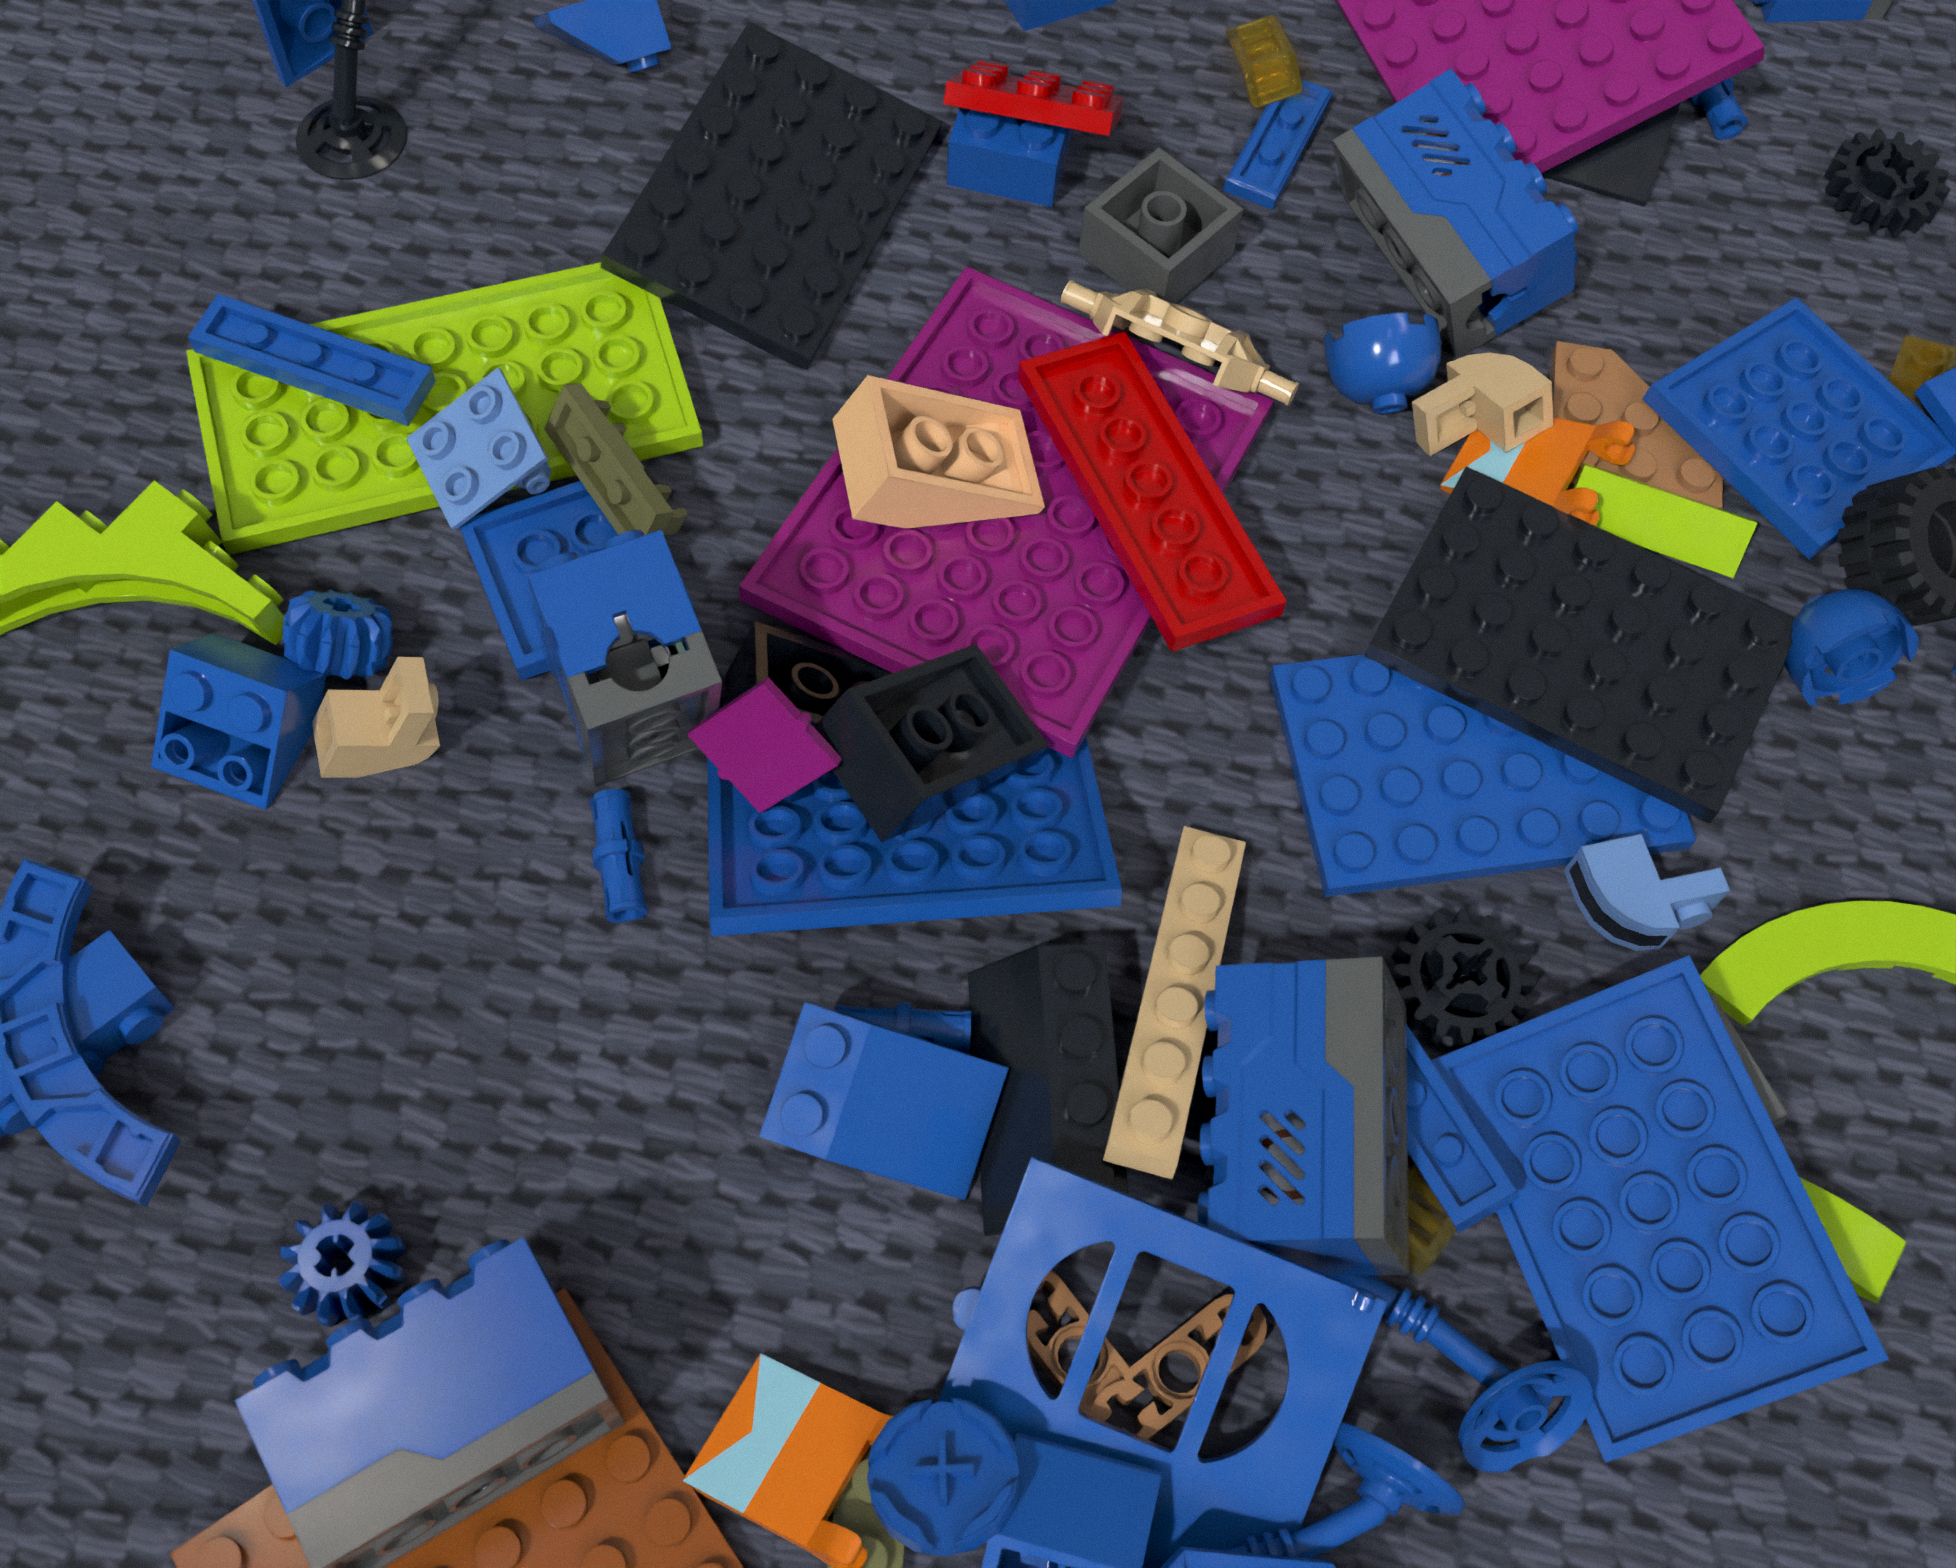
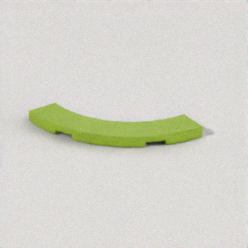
[1700,901,1956,1027]

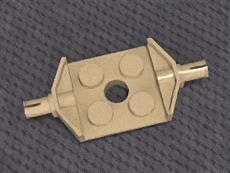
[1061,280,1299,406]

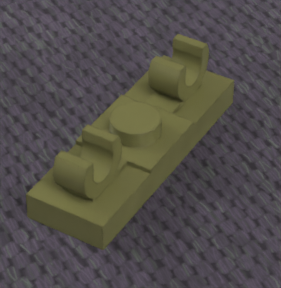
[544,383,688,535]

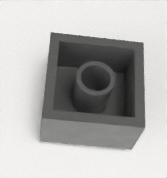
[1078,147,1243,304]

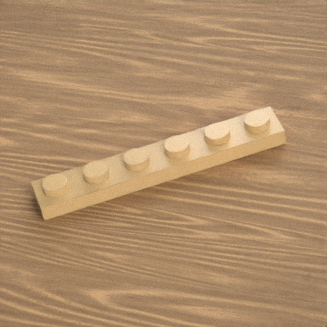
[1103,826,1246,1179]

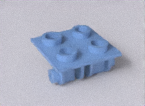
[406,367,551,531]

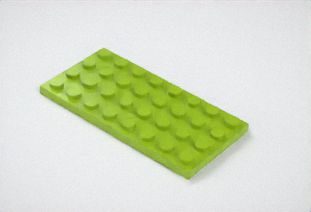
[186,262,703,555]

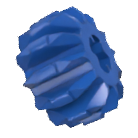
[282,589,394,680]
[278,1201,406,1328]

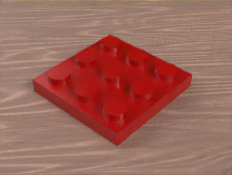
[943,60,1124,136]

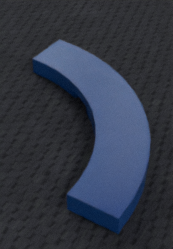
[0,858,181,1207]

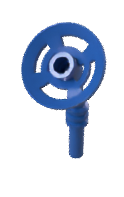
[1329,1275,1593,1473]
[1161,1422,1465,1567]

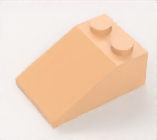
[832,375,1045,529]

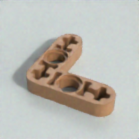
[1027,1270,1267,1440]

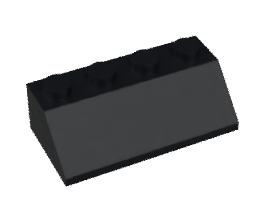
[968,943,1129,1236]

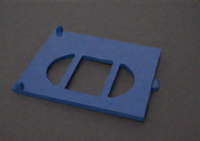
[938,1155,1387,1568]

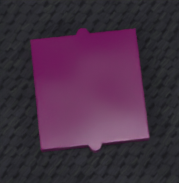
[687,677,842,813]

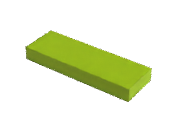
[1573,462,1757,578]

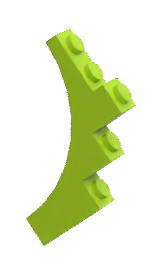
[0,480,284,645]

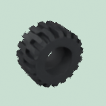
[1837,466,1956,626]

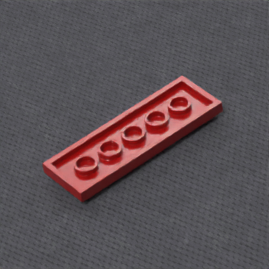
[1017,331,1287,652]

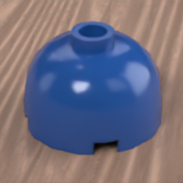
[1323,313,1441,414]
[1784,588,1919,707]

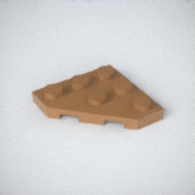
[1550,341,1723,509]

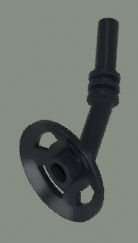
[296,0,407,180]

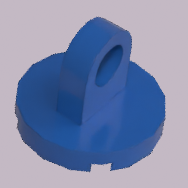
[867,1398,1020,1557]

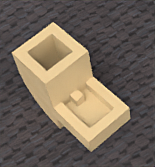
[1412,352,1554,456]
[312,657,440,778]

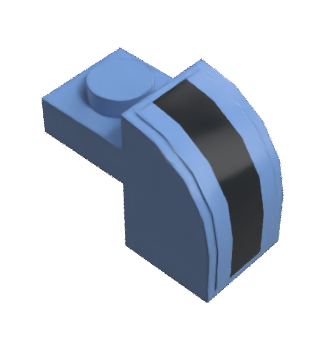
[1564,834,1730,951]

